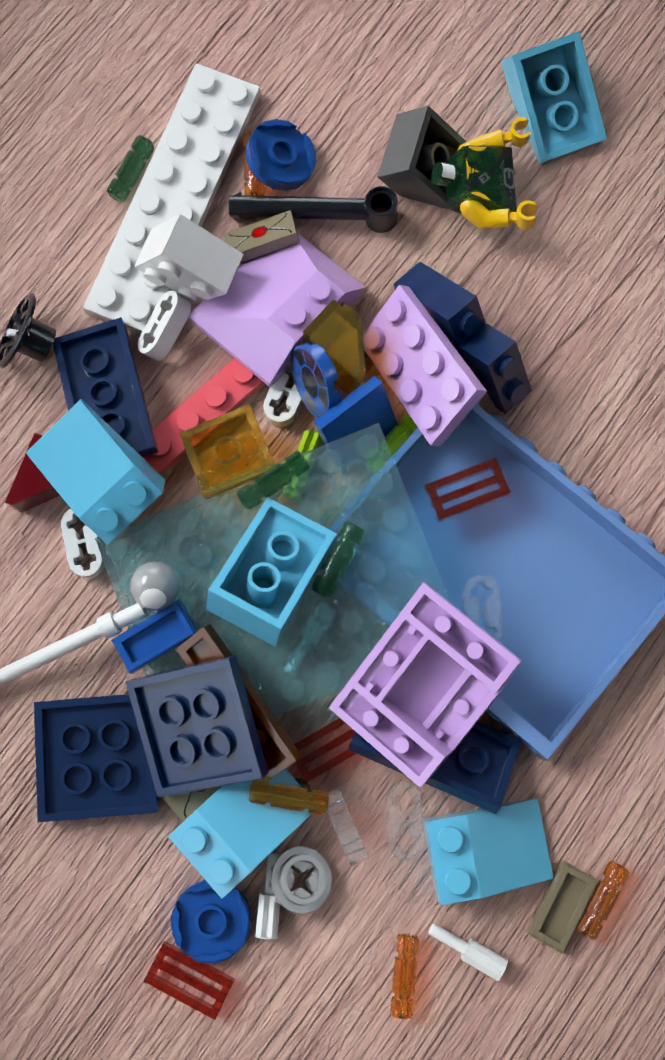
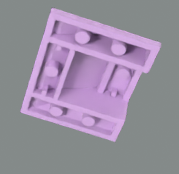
[188,233,366,387]
[329,582,522,788]

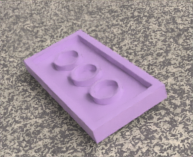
[358,285,487,446]

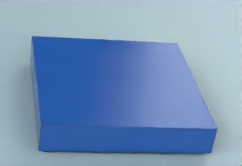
[314,375,398,471]

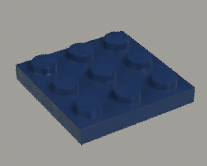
[125,655,268,797]
[34,694,160,822]

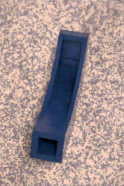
[393,262,532,414]

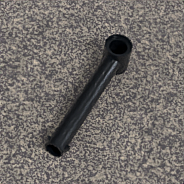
[229,186,398,233]

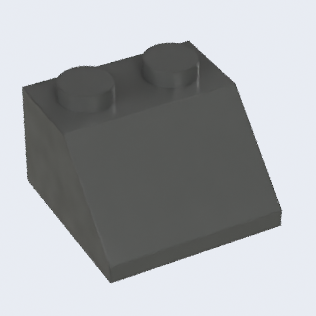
[377,106,467,209]

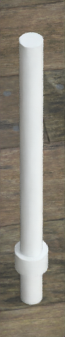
[0,603,148,686]

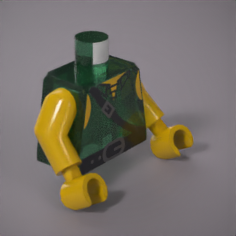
[431,117,537,231]

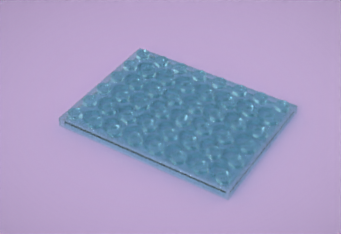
[95,423,451,716]

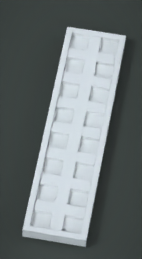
[83,63,261,334]

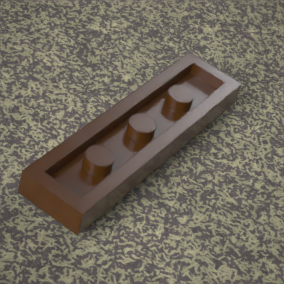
[176,624,302,781]

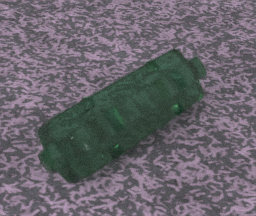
[107,135,154,203]
[237,451,310,509]
[312,522,365,598]

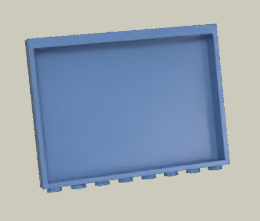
[318,401,665,760]

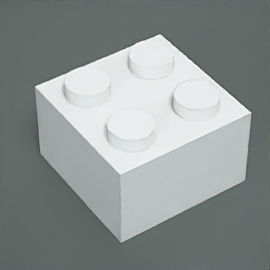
[134,214,244,304]

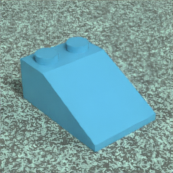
[501,31,607,163]
[26,399,165,545]
[206,497,337,647]
[168,769,319,899]
[422,798,554,905]

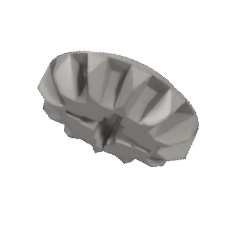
[268,846,332,914]

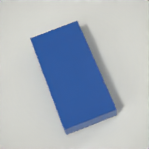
[111,600,199,674]

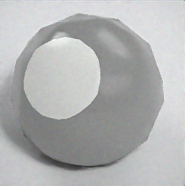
[130,561,180,611]

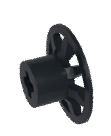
[0,293,56,369]

